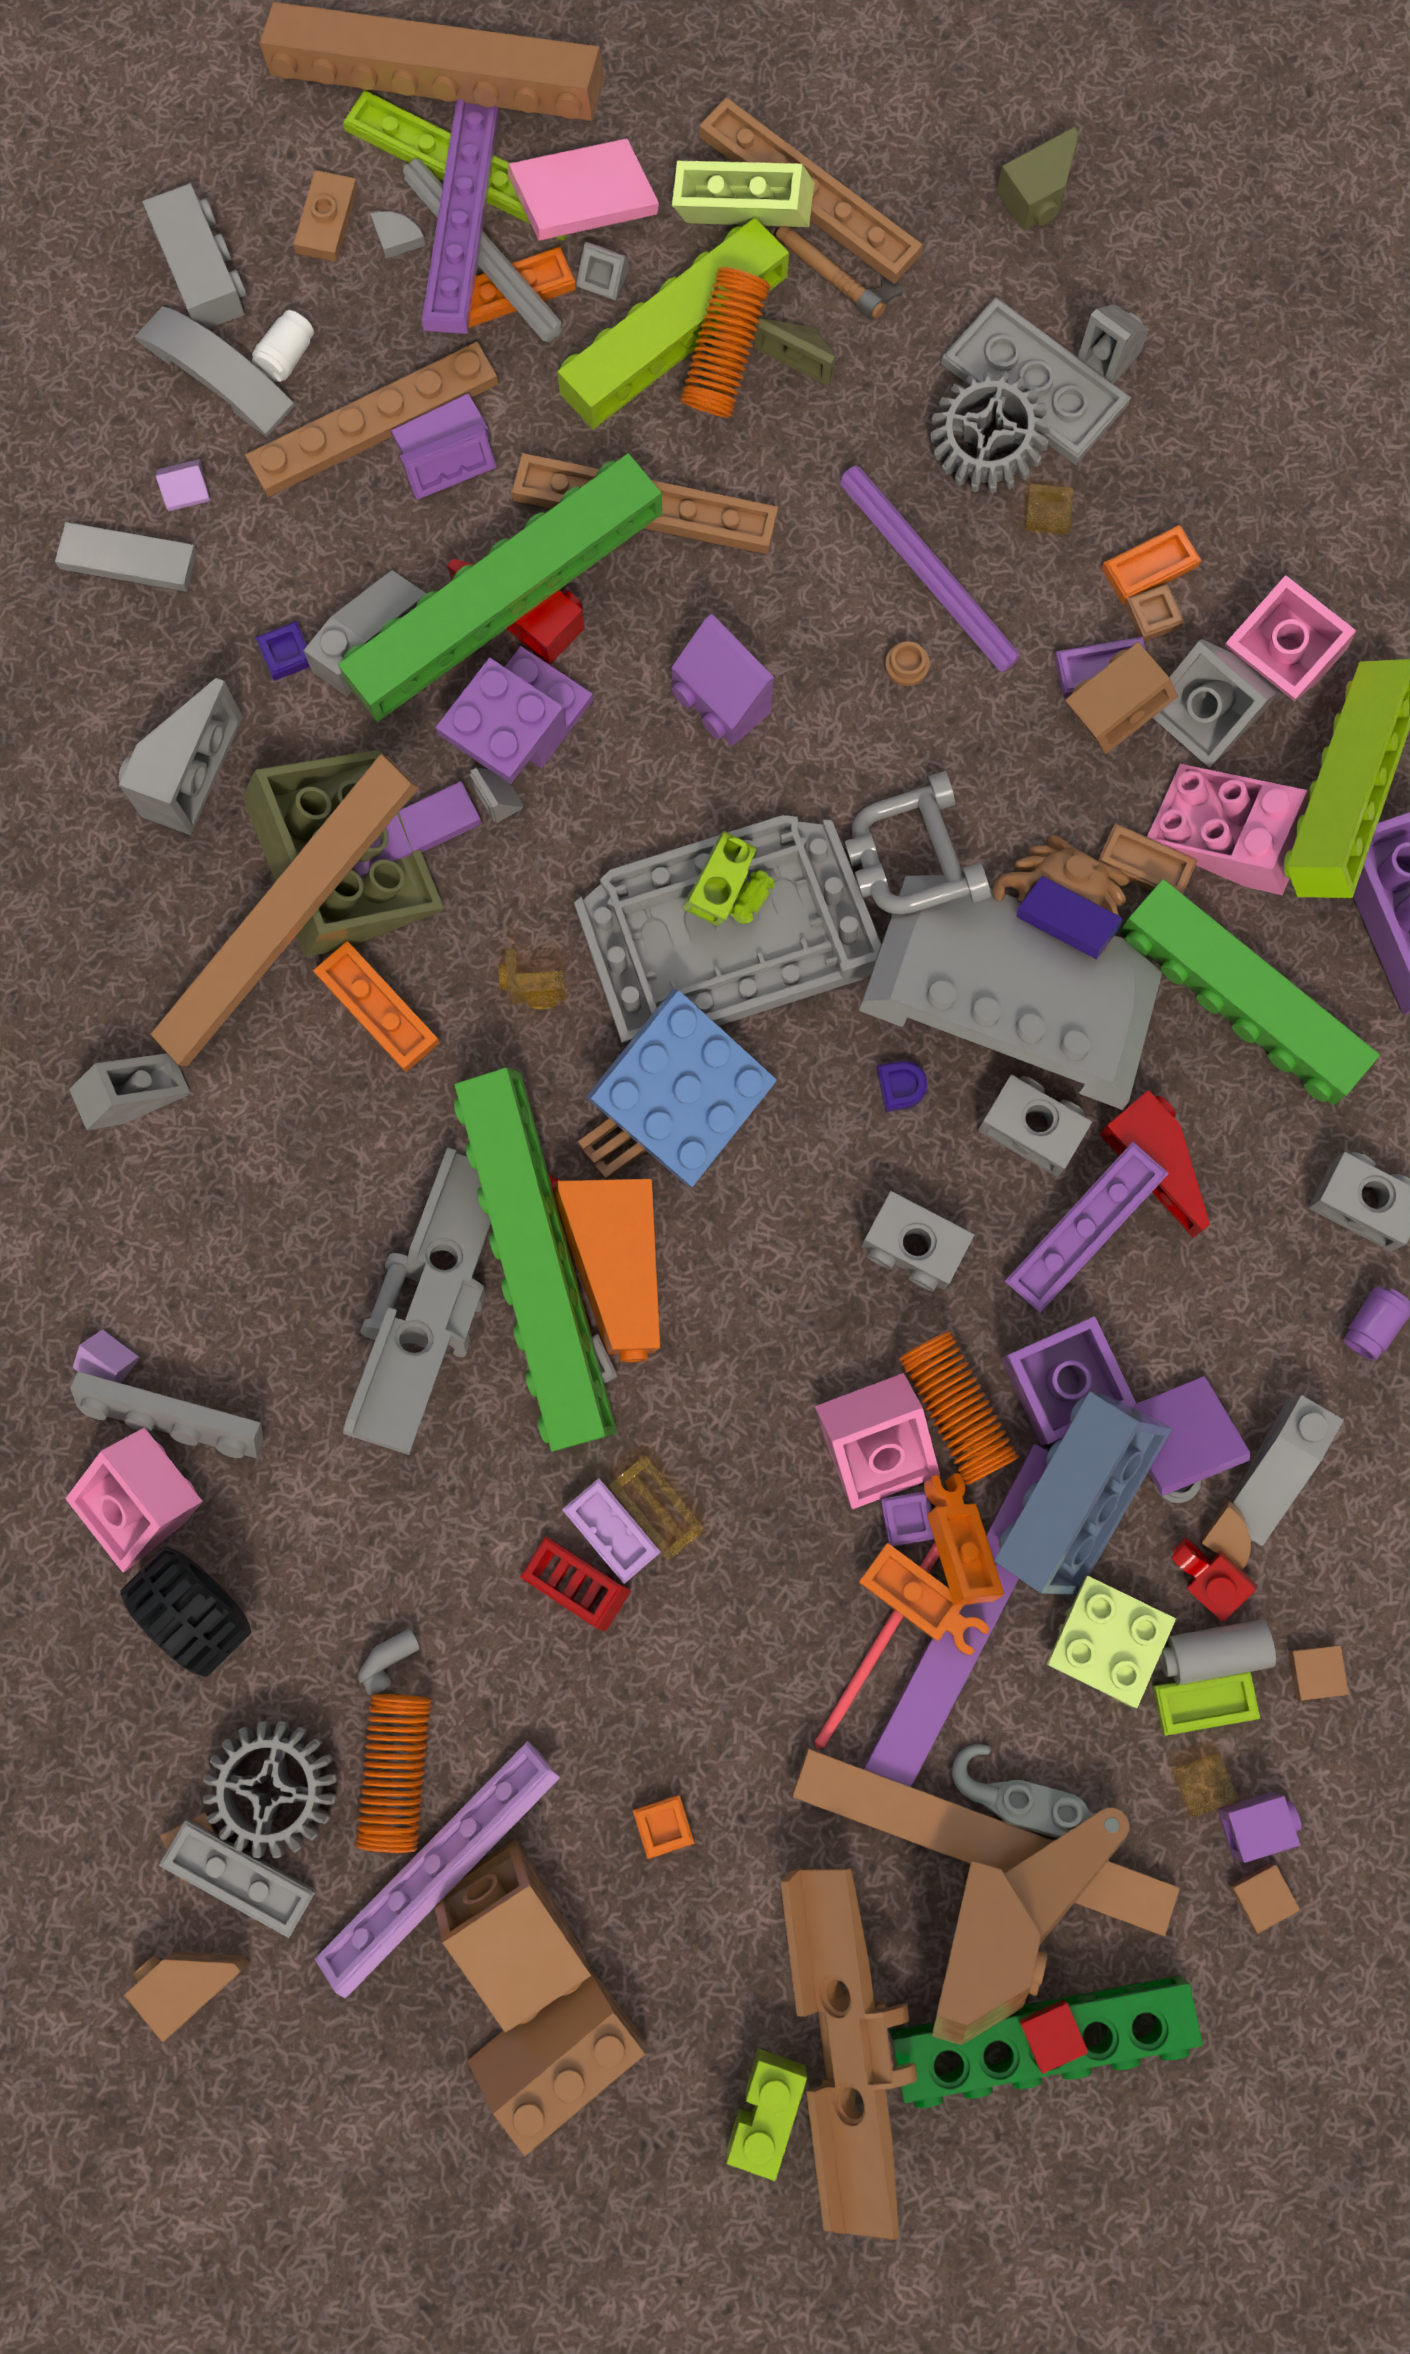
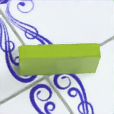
[1152,1672,1260,1736]

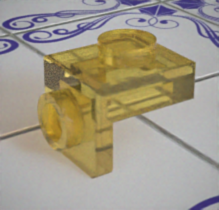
[498,948,567,1009]

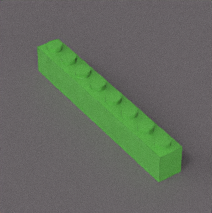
[338,453,663,723]
[454,1067,618,1452]

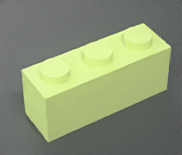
[672,161,814,227]

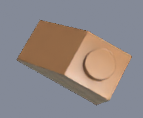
[124,1952,250,2043]

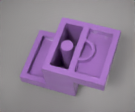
[435,646,593,784]

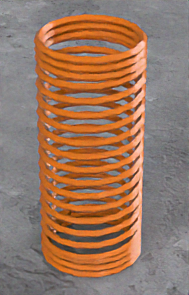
[679,267,771,418]
[898,1331,1019,1485]
[354,1694,433,1853]

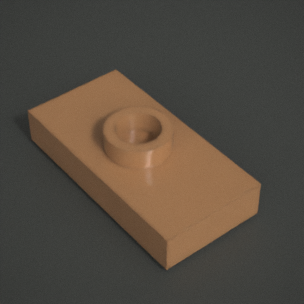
[293,170,358,262]

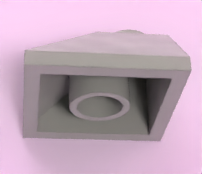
[1152,639,1281,768]

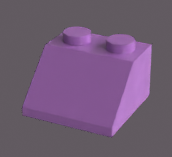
[671,614,774,746]

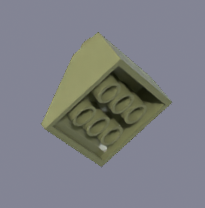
[242,749,444,957]

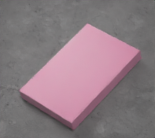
[508,139,659,241]

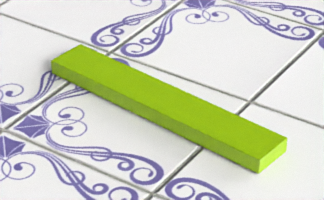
[343,90,567,241]

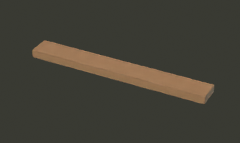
[151,754,419,1066]
[791,1748,1180,1936]

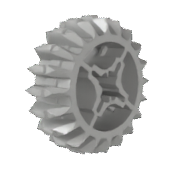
[931,369,1050,494]
[203,1721,338,1858]

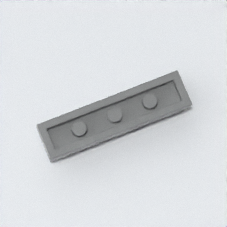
[70,1371,264,1459]

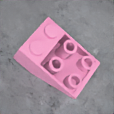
[1147,764,1310,895]

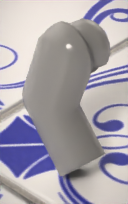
[358,1629,419,1696]

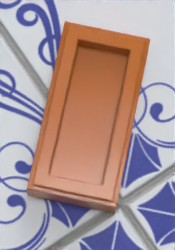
[1101,525,1202,604]

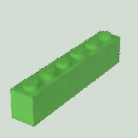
[1120,879,1380,1106]

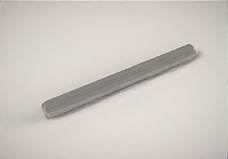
[403,159,562,342]

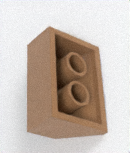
[467,1965,647,2157]

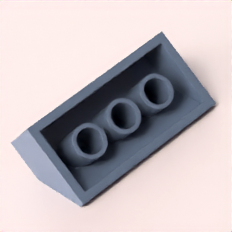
[994,1391,1172,1594]

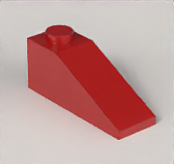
[447,559,585,665]
[1099,1090,1210,1238]

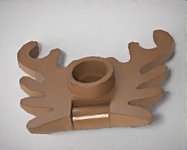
[992,834,1130,951]

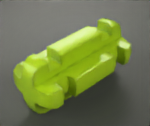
[729,870,775,925]

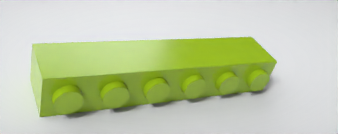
[557,217,789,430]
[1284,659,1410,898]

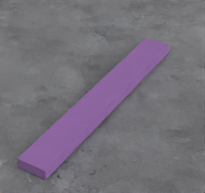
[422,99,500,334]
[863,1444,1049,1786]

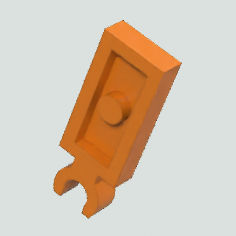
[924,1473,1005,1606]
[859,1543,990,1656]

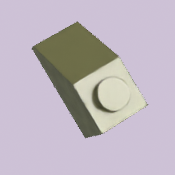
[996,127,1079,231]

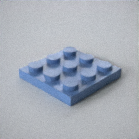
[586,990,777,1187]

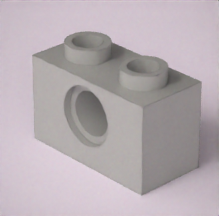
[978,1075,1092,1177]
[1308,1152,1410,1252]
[862,1191,975,1292]

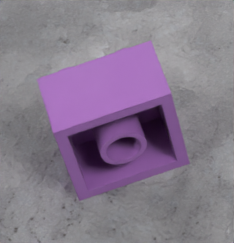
[1001,1316,1137,1445]

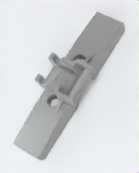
[343,1148,491,1455]

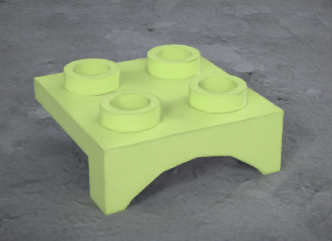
[1046,1576,1176,1708]

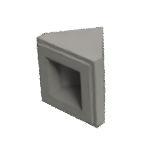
[576,242,629,300]

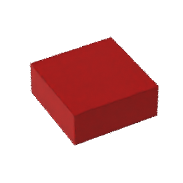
[1018,2000,1089,2074]

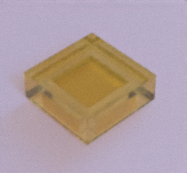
[1025,484,1073,534]
[1172,1752,1238,1817]

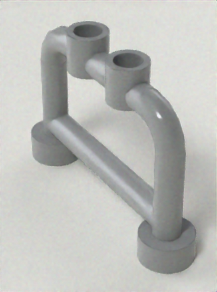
[845,771,991,915]

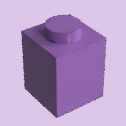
[1217,1792,1302,1863]

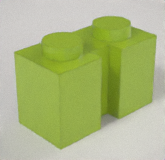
[727,2048,807,2181]

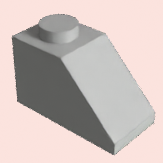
[1078,304,1149,384]
[69,1053,190,1130]

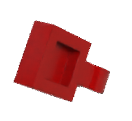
[1171,1537,1257,1622]

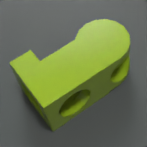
[681,831,757,927]

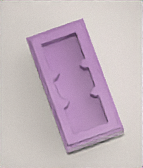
[562,1478,661,1584]

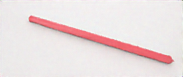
[814,1542,940,1750]

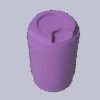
[1343,1285,1410,1361]

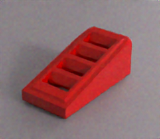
[520,1536,631,1631]

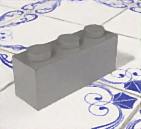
[142,183,247,329]

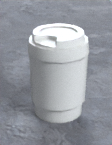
[252,310,314,382]

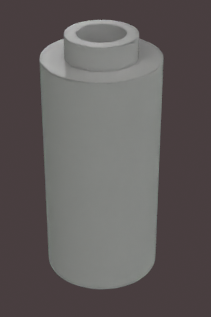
[1160,1619,1276,1685]

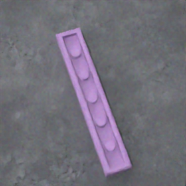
[315,1741,560,1999]

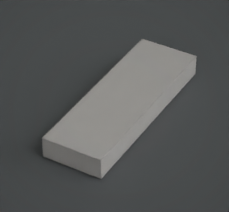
[55,522,197,592]
[159,1818,315,1938]

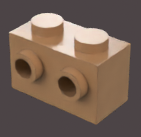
[1065,642,1178,754]

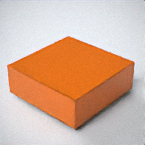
[633,1794,695,1859]

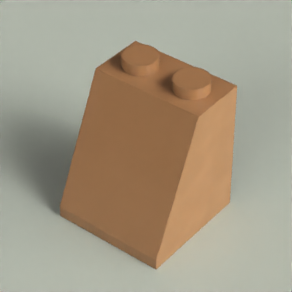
[435,1838,591,2033]

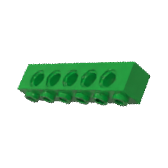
[889,1975,1203,2108]

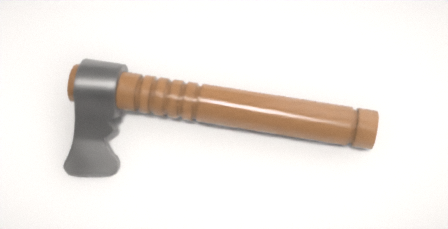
[775,226,904,320]

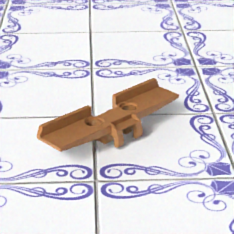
[780,1868,917,2240]

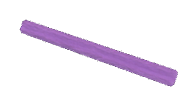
[840,465,1020,672]

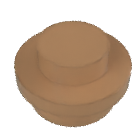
[885,641,930,686]

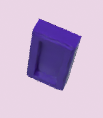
[1017,876,1122,960]

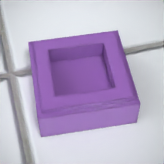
[880,1491,934,1546]

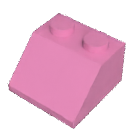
[1225,575,1356,702]
[815,1373,940,1510]
[65,1427,203,1573]

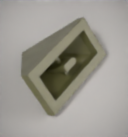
[754,318,835,386]

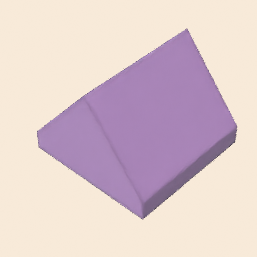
[155,459,211,511]
[73,1329,141,1383]

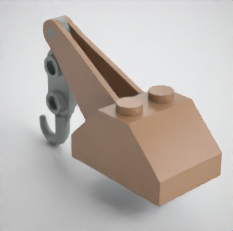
[932,1744,1130,2045]

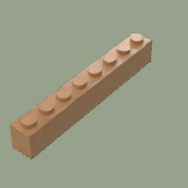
[259,2,604,121]

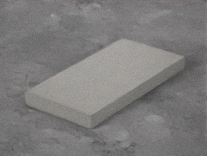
[941,297,1131,465]

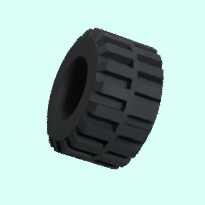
[120,1547,251,1677]

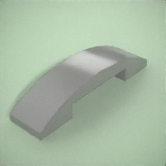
[134,306,295,437]

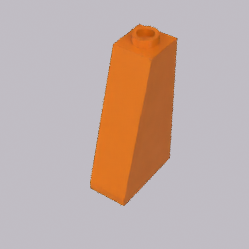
[554,1179,660,1363]

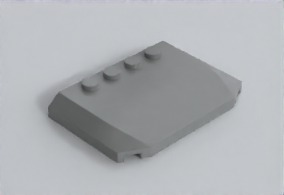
[574,815,881,1049]
[859,875,1162,1110]

